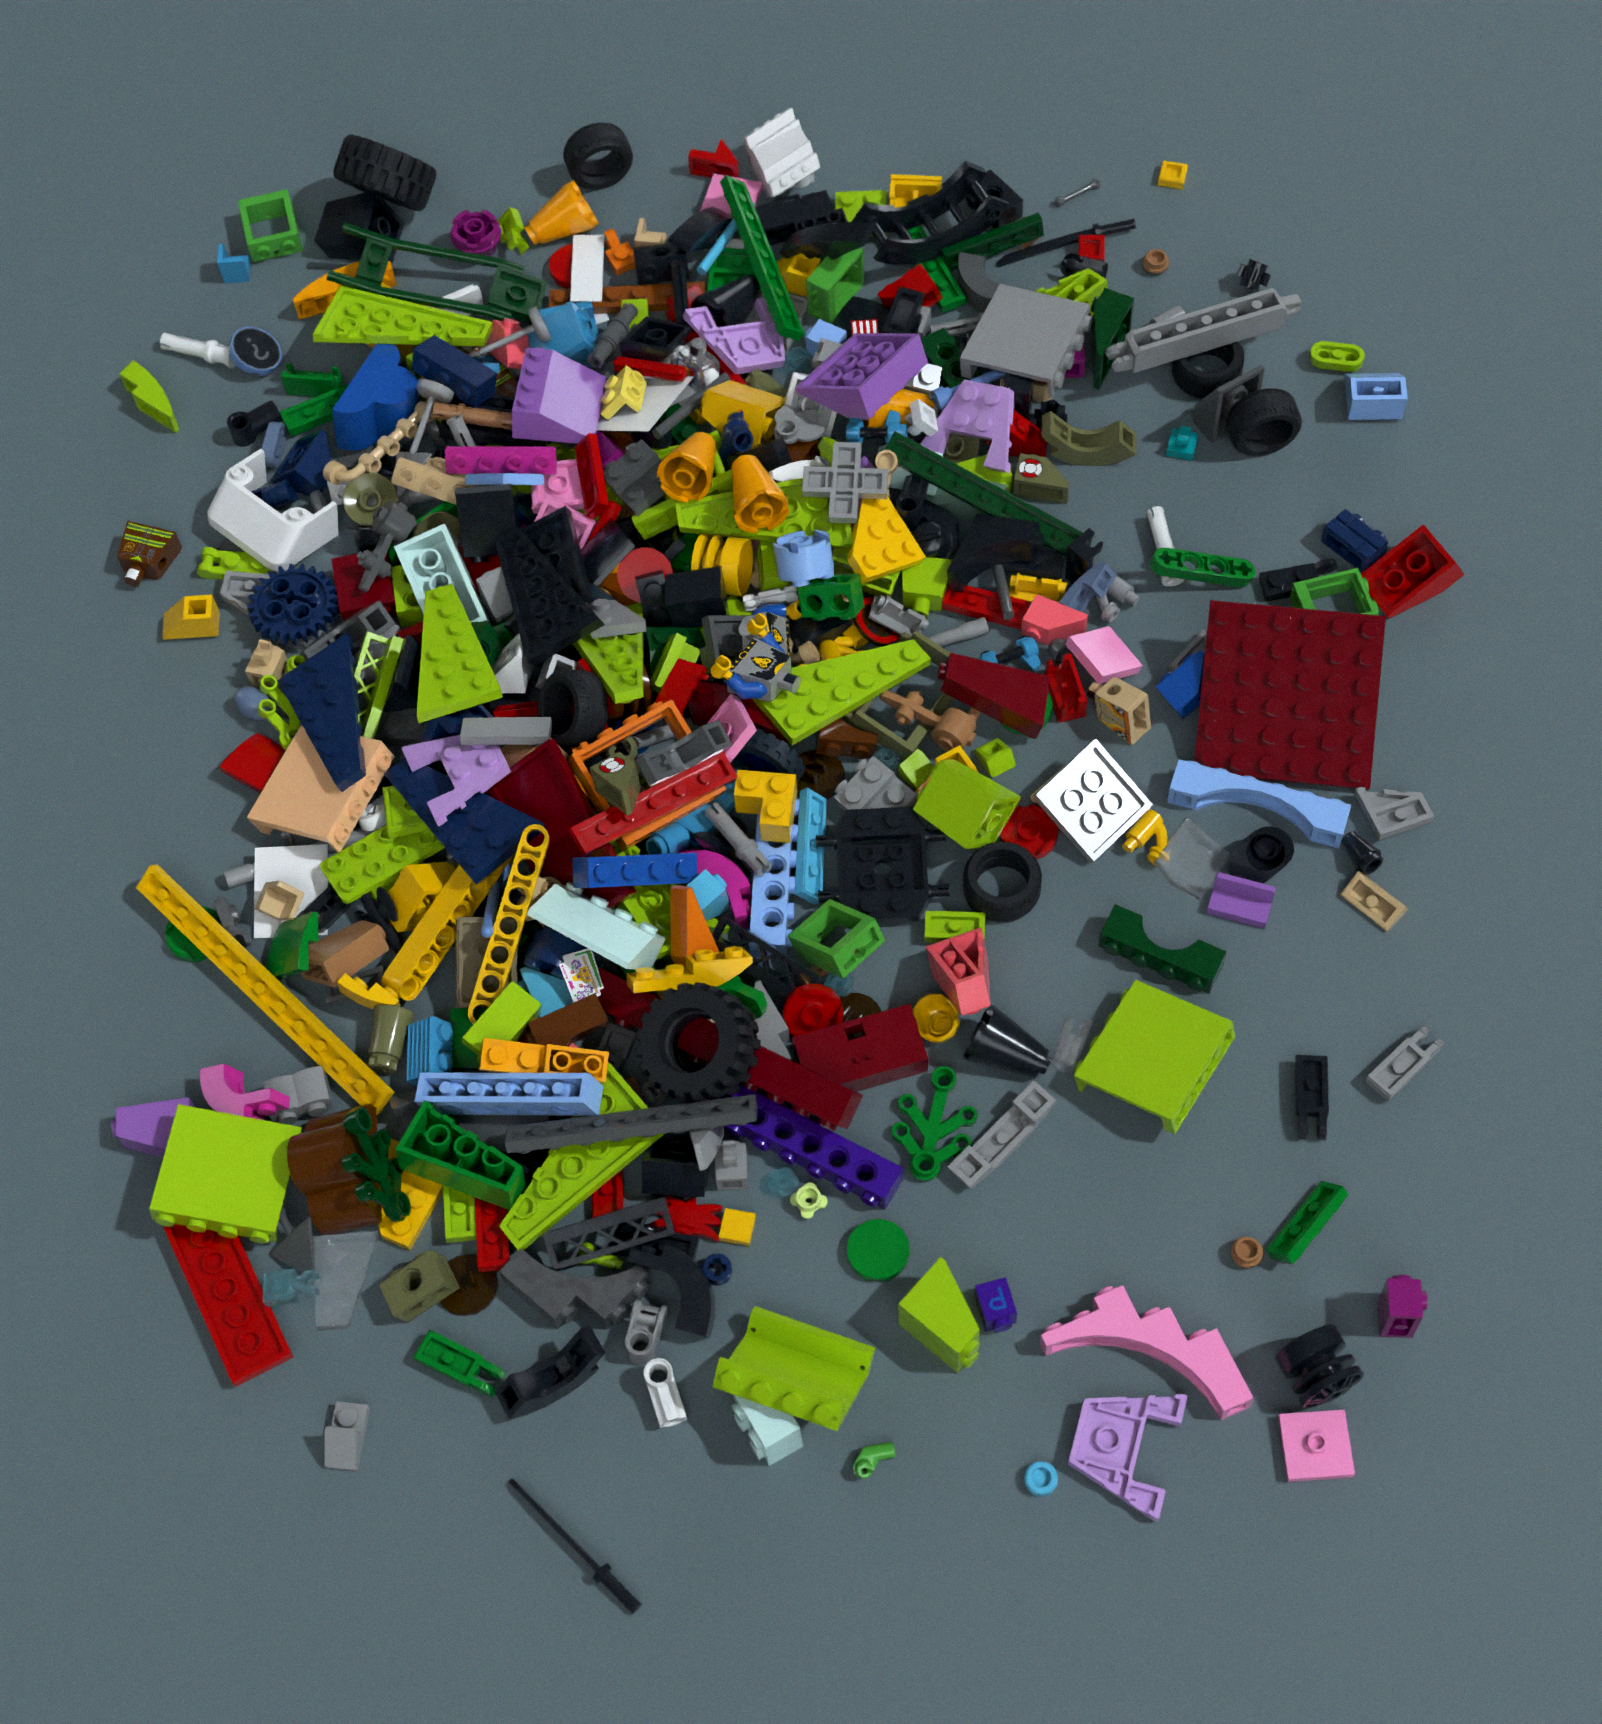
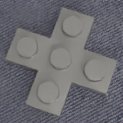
[802,442,888,524]

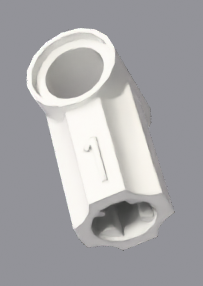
[644,1358,687,1428]

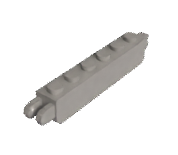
[1105,288,1302,373]

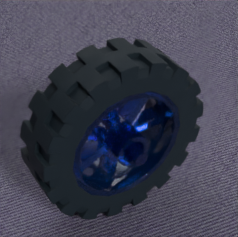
[731,729,805,783]

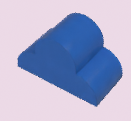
[332,344,420,451]

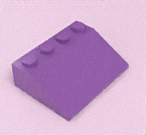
[795,333,928,420]
[512,347,606,444]

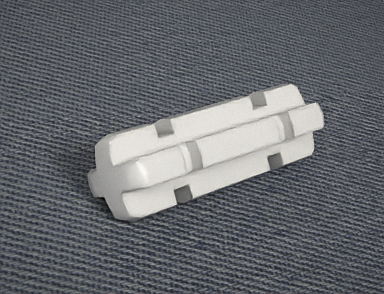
[743,585,798,611]

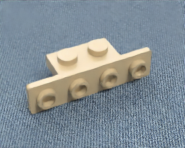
[391,457,487,505]

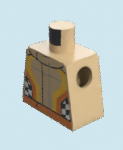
[1087,677,1151,746]

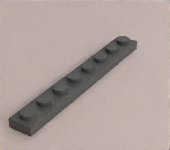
[505,1094,757,1154]

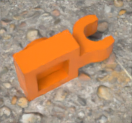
[603,228,636,276]

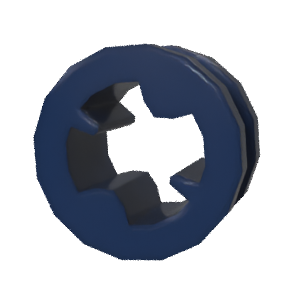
[703,1253,732,1286]

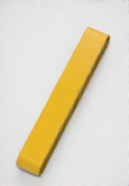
[468,824,550,1025]
[382,855,514,1001]

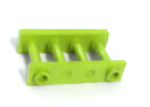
[632,430,733,540]

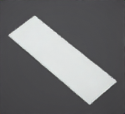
[570,235,604,302]

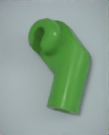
[853,1441,896,1479]

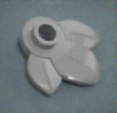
[774,405,825,444]

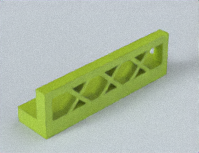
[354,631,404,739]

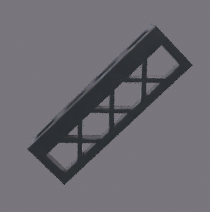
[712,915,823,998]
[543,1195,675,1270]

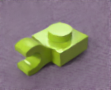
[497,207,529,255]

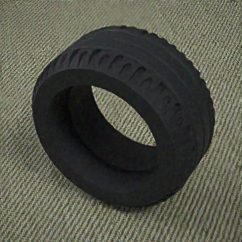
[563,122,633,189]
[1172,341,1244,398]
[1226,388,1302,456]
[538,670,608,747]
[963,841,1042,922]

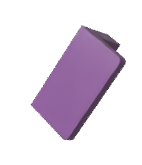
[1206,872,1276,929]

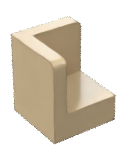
[634,218,667,248]
[254,881,305,922]

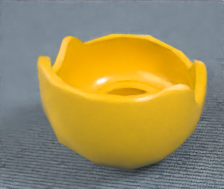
[913,994,960,1043]

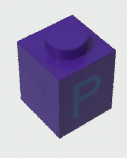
[974,1277,1017,1332]

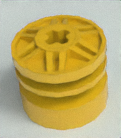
[691,533,754,597]

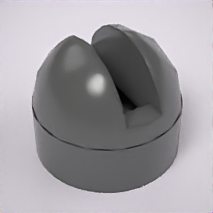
[1048,638,1072,663]

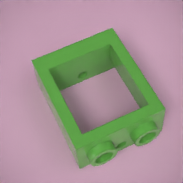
[238,189,303,263]
[806,248,865,324]
[1290,568,1379,615]
[788,899,885,979]

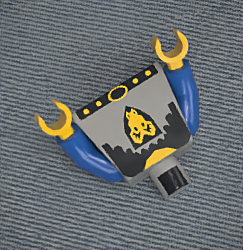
[739,600,806,666]
[711,613,801,702]

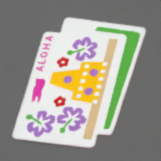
[559,948,604,1002]

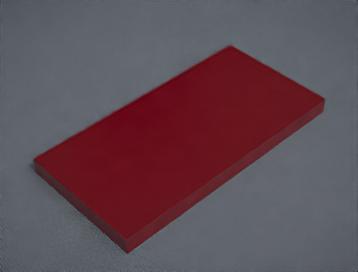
[488,739,637,910]

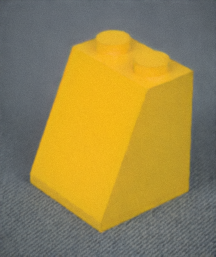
[701,380,785,447]

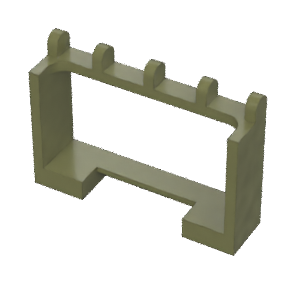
[842,630,953,761]

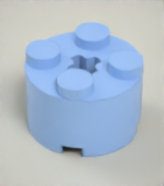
[773,530,834,587]

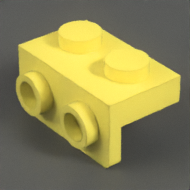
[600,365,647,420]

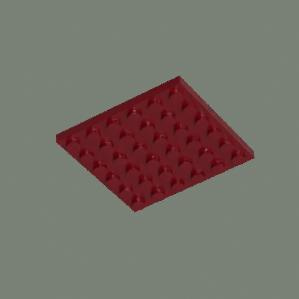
[1194,600,1386,790]

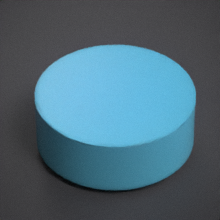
[1024,1461,1058,1497]

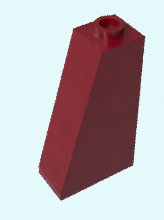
[937,652,1050,739]

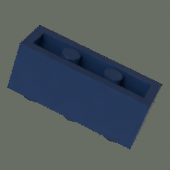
[411,335,497,408]

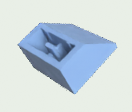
[1344,373,1408,420]

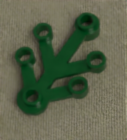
[342,1107,411,1223]

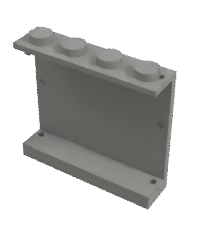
[960,284,1093,399]

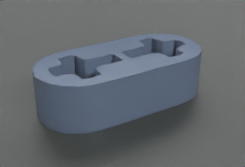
[262,422,287,468]

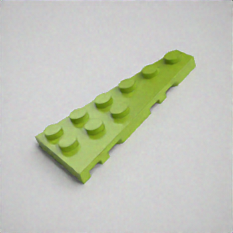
[674,478,853,549]
[573,603,644,704]

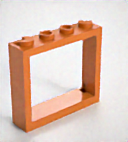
[567,699,726,852]

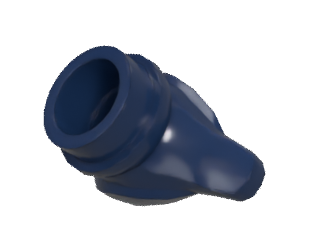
[718,410,753,460]

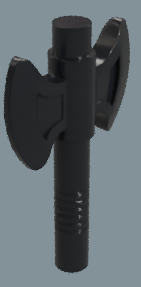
[355,886,404,955]

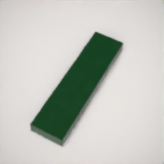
[941,212,1044,271]

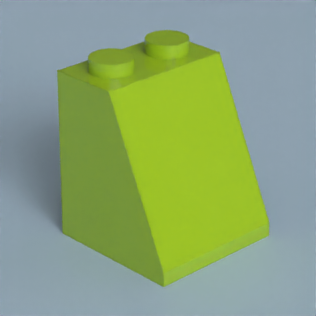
[913,759,1021,849]
[898,1257,980,1373]

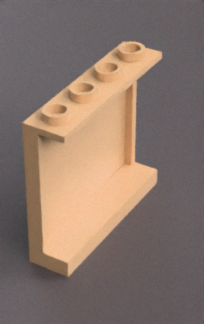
[247,724,395,853]

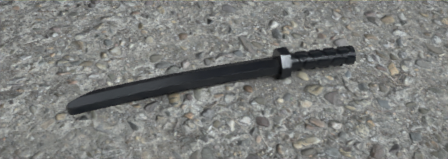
[996,218,1136,268]
[509,1478,642,1614]

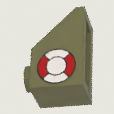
[1013,453,1069,504]
[590,752,641,816]

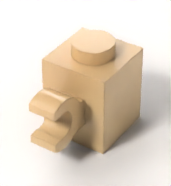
[245,639,288,688]

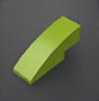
[119,360,180,433]

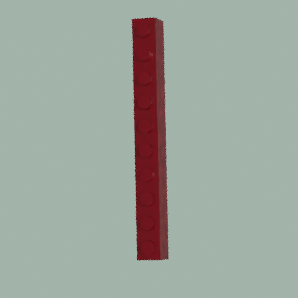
[597,967,863,1131]

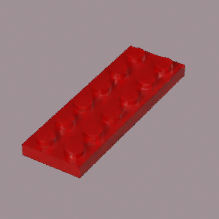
[162,1224,294,1387]

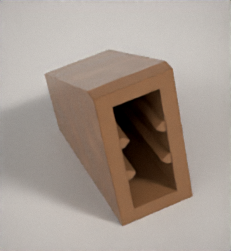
[300,920,389,988]

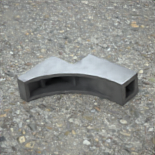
[499,1249,651,1329]

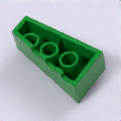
[395,1100,525,1211]

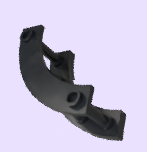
[851,161,1010,265]

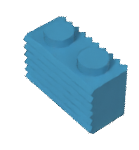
[407,1016,453,1086]

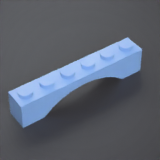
[1167,759,1351,849]

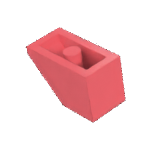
[486,318,529,370]
[1021,594,1088,645]

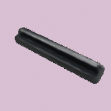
[671,262,690,326]

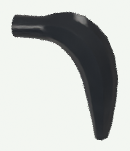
[693,832,751,879]

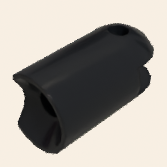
[1060,253,1108,278]

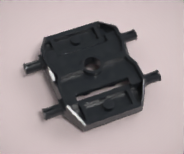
[816,806,950,923]

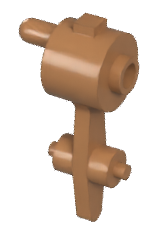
[879,690,981,751]

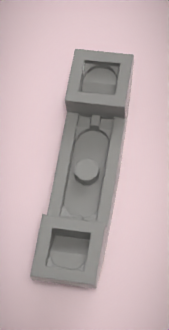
[947,1080,1057,1189]

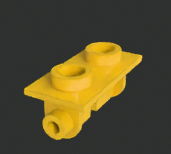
[1009,573,1068,603]

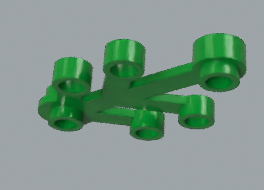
[892,1066,977,1181]

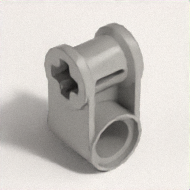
[625,1299,669,1366]

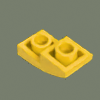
[337,973,400,1009]

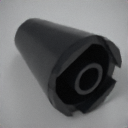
[691,275,762,327]
[963,1004,1052,1078]

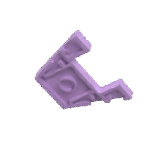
[683,298,785,375]
[920,379,1014,474]
[401,735,511,826]
[1068,1394,1188,1522]

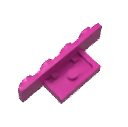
[445,446,557,474]

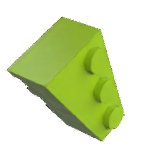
[1036,268,1108,316]

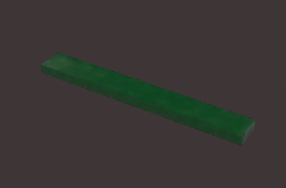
[885,431,1083,557]

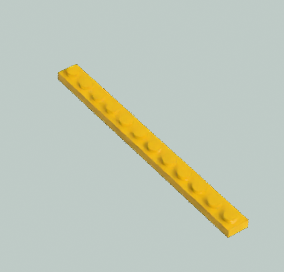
[136,864,395,1116]

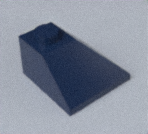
[270,429,331,496]

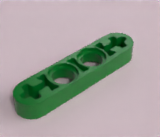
[1149,547,1256,587]

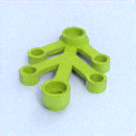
[258,655,306,750]

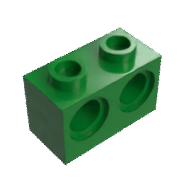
[797,574,864,621]

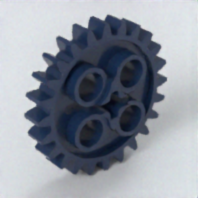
[247,564,338,646]

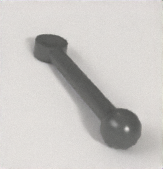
[1054,179,1100,207]

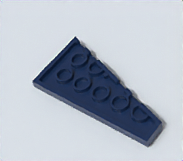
[384,757,546,885]

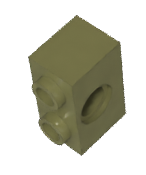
[379,1250,460,1322]

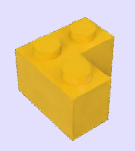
[734,770,798,843]
[388,862,456,932]

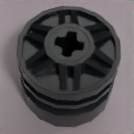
[1275,1324,1364,1409]

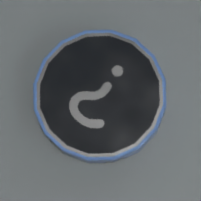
[229,327,282,376]

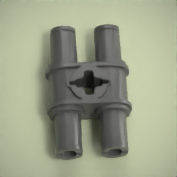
[587,303,638,381]

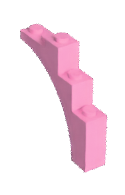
[1040,1285,1253,1420]

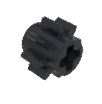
[1236,259,1271,291]
[1034,399,1068,429]

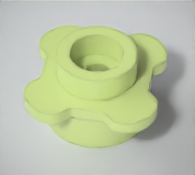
[790,1182,828,1219]

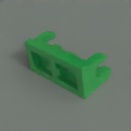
[281,362,343,397]

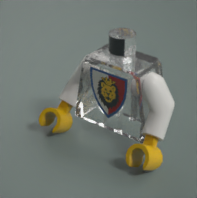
[661,338,720,425]

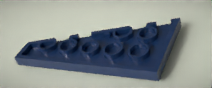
[277,633,366,792]

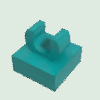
[1166,425,1199,461]

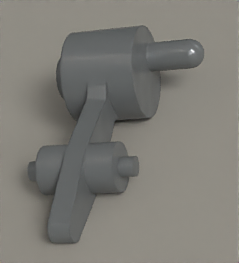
[357,501,419,593]

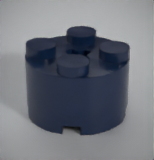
[523,925,587,988]

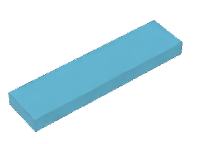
[795,788,827,905]

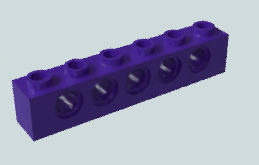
[724,1085,903,1210]

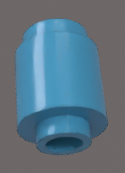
[646,822,690,854]

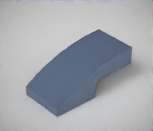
[1059,561,1117,612]

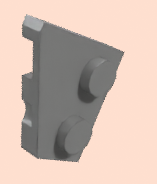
[220,571,270,616]
[586,599,647,638]
[1354,787,1435,840]

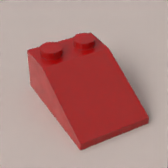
[1361,524,1465,619]

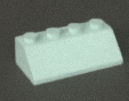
[394,523,491,625]
[527,882,666,970]

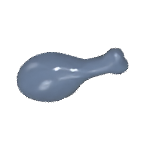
[234,686,289,724]

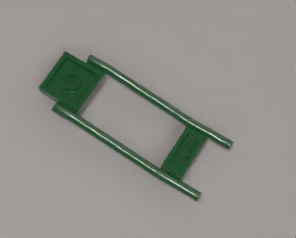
[326,222,547,324]

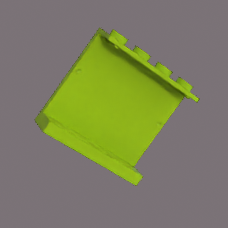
[1074,979,1236,1135]
[149,1104,302,1244]
[712,1306,876,1431]

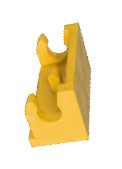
[889,174,942,208]

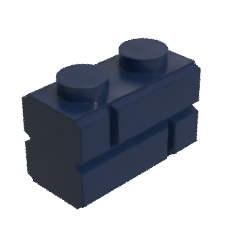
[1321,509,1389,573]

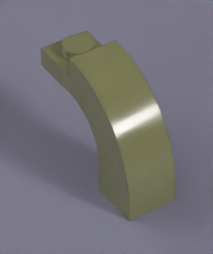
[1041,411,1136,466]

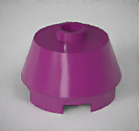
[450,209,501,256]

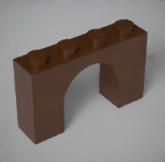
[525,993,647,1119]

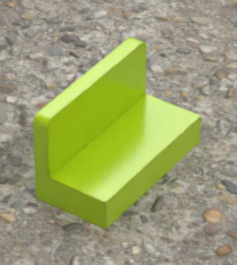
[650,633,700,693]

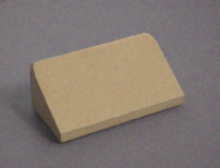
[1340,871,1409,931]

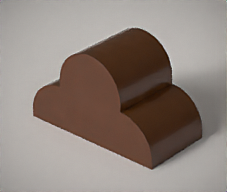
[287,1104,382,1237]

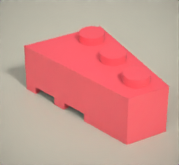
[925,927,991,1016]

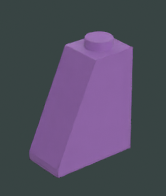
[111,1097,195,1158]

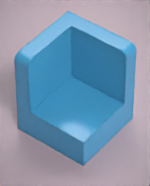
[217,244,251,283]

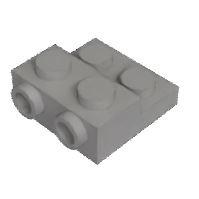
[834,756,917,812]

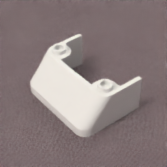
[207,449,338,572]

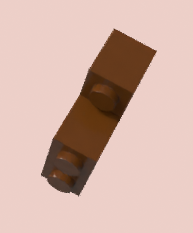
[816,718,877,759]

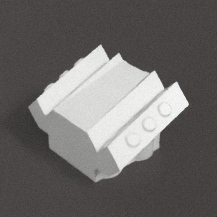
[743,108,820,198]

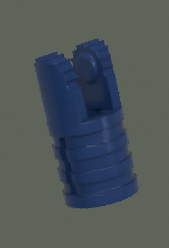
[251,479,297,509]

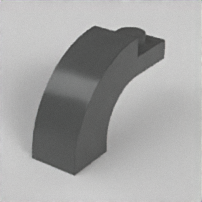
[958,252,999,312]
[300,600,396,660]
[635,720,733,786]

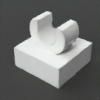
[905,399,939,436]

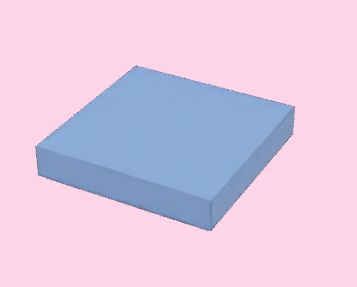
[465,473,544,485]

